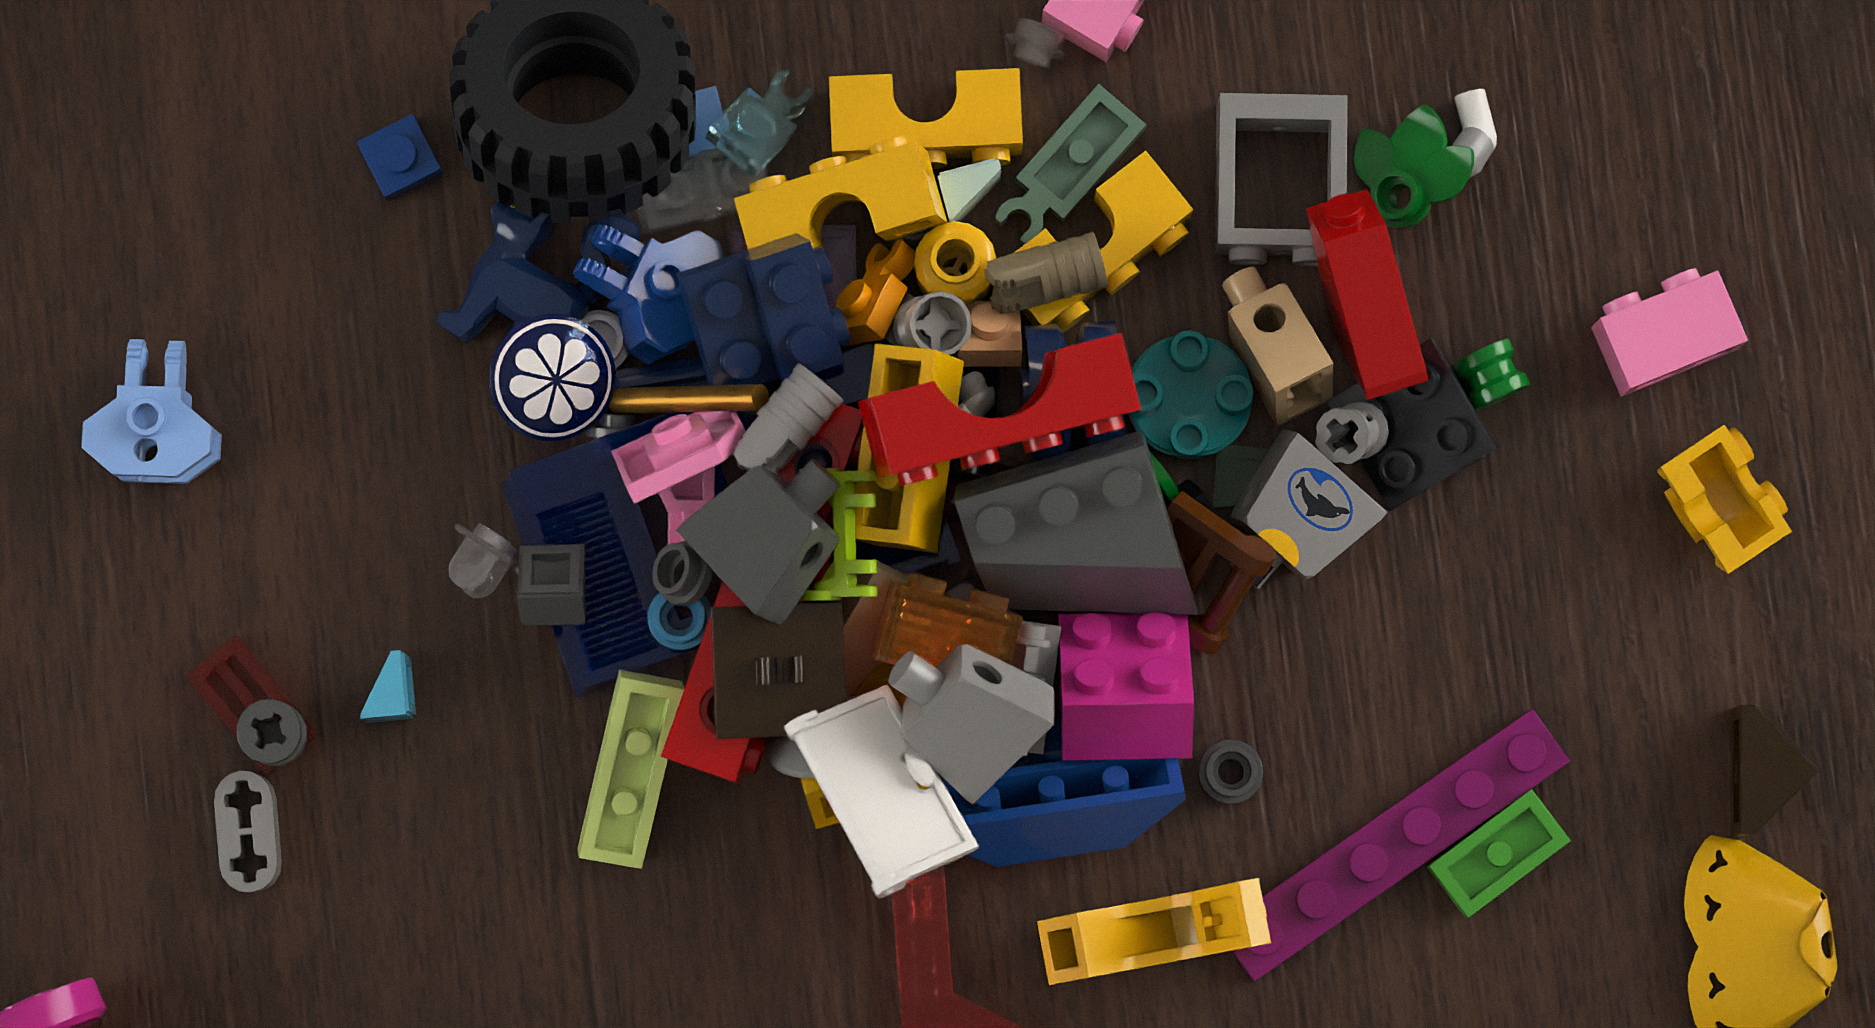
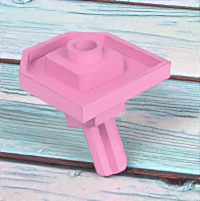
[611,411,746,545]

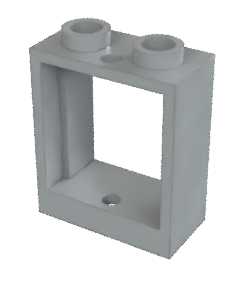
[1214,93,1348,267]

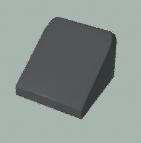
[517,544,586,626]

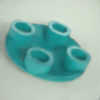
[1128,330,1253,459]

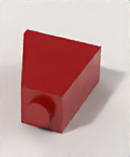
[1306,189,1429,400]

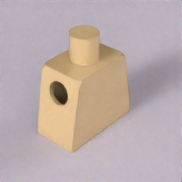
[1222,267,1333,427]

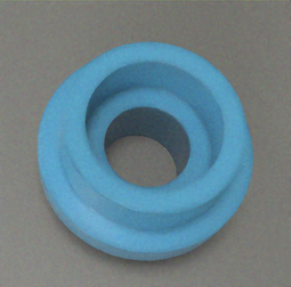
[648,593,711,650]

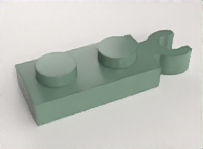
[995,84,1147,246]

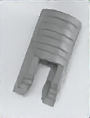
[733,363,844,474]

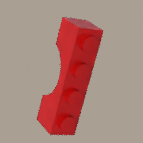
[858,333,1142,486]

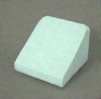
[937,158,1001,222]

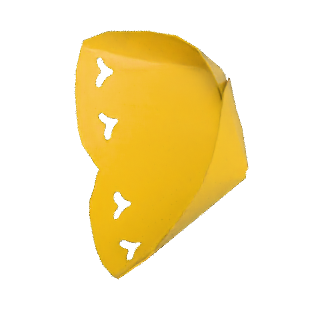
[1684,835,1837,1028]

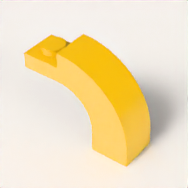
[1037,878,1271,985]

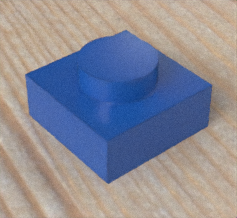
[356,113,443,202]

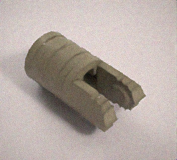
[985,232,1108,314]

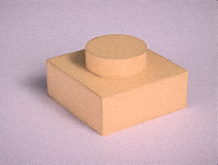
[956,301,1023,367]

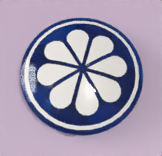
[489,314,616,441]

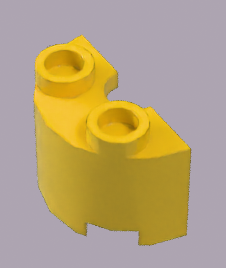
[1657,424,1792,574]

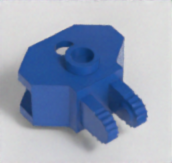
[573,224,723,365]

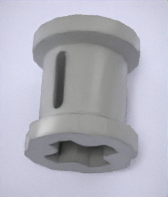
[1315,401,1389,464]

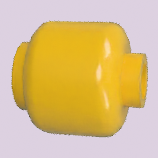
[914,221,996,305]

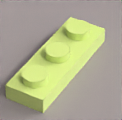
[577,669,684,869]

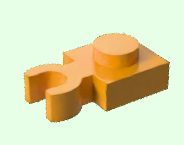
[836,239,916,347]

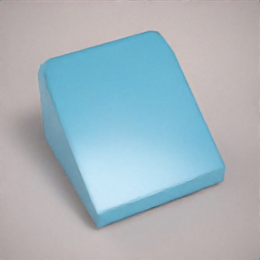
[360,650,416,723]

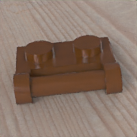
[1167,491,1276,654]

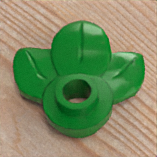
[1354,105,1474,229]

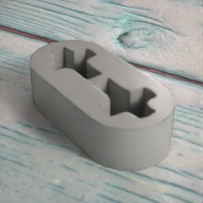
[214,770,282,893]

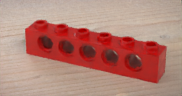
[661,404,864,785]

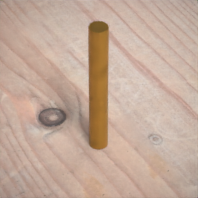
[608,384,769,413]

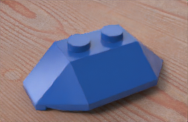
[937,722,1185,867]

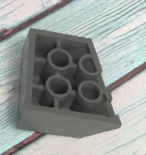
[955,430,1198,615]

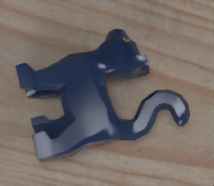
[435,199,641,390]

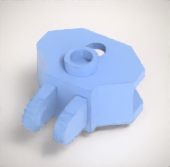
[81,339,222,484]

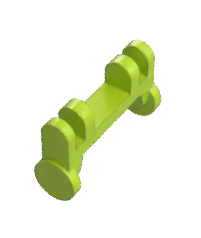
[799,468,877,601]

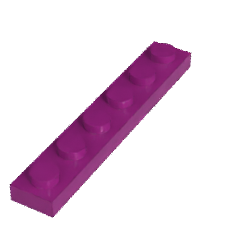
[1232,709,1570,982]

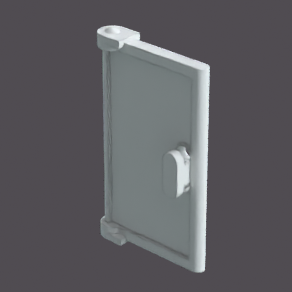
[784,685,979,898]

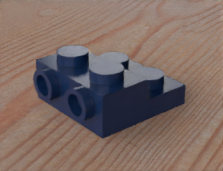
[676,233,850,386]

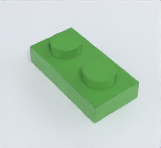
[1427,789,1571,919]

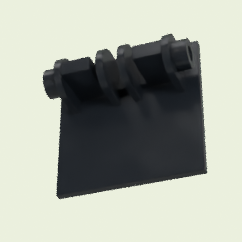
[1327,337,1497,511]

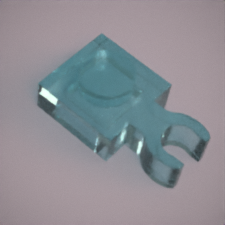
[705,70,812,177]

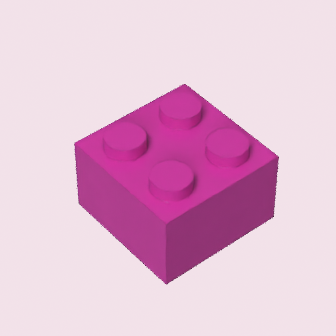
[1058,612,1194,760]

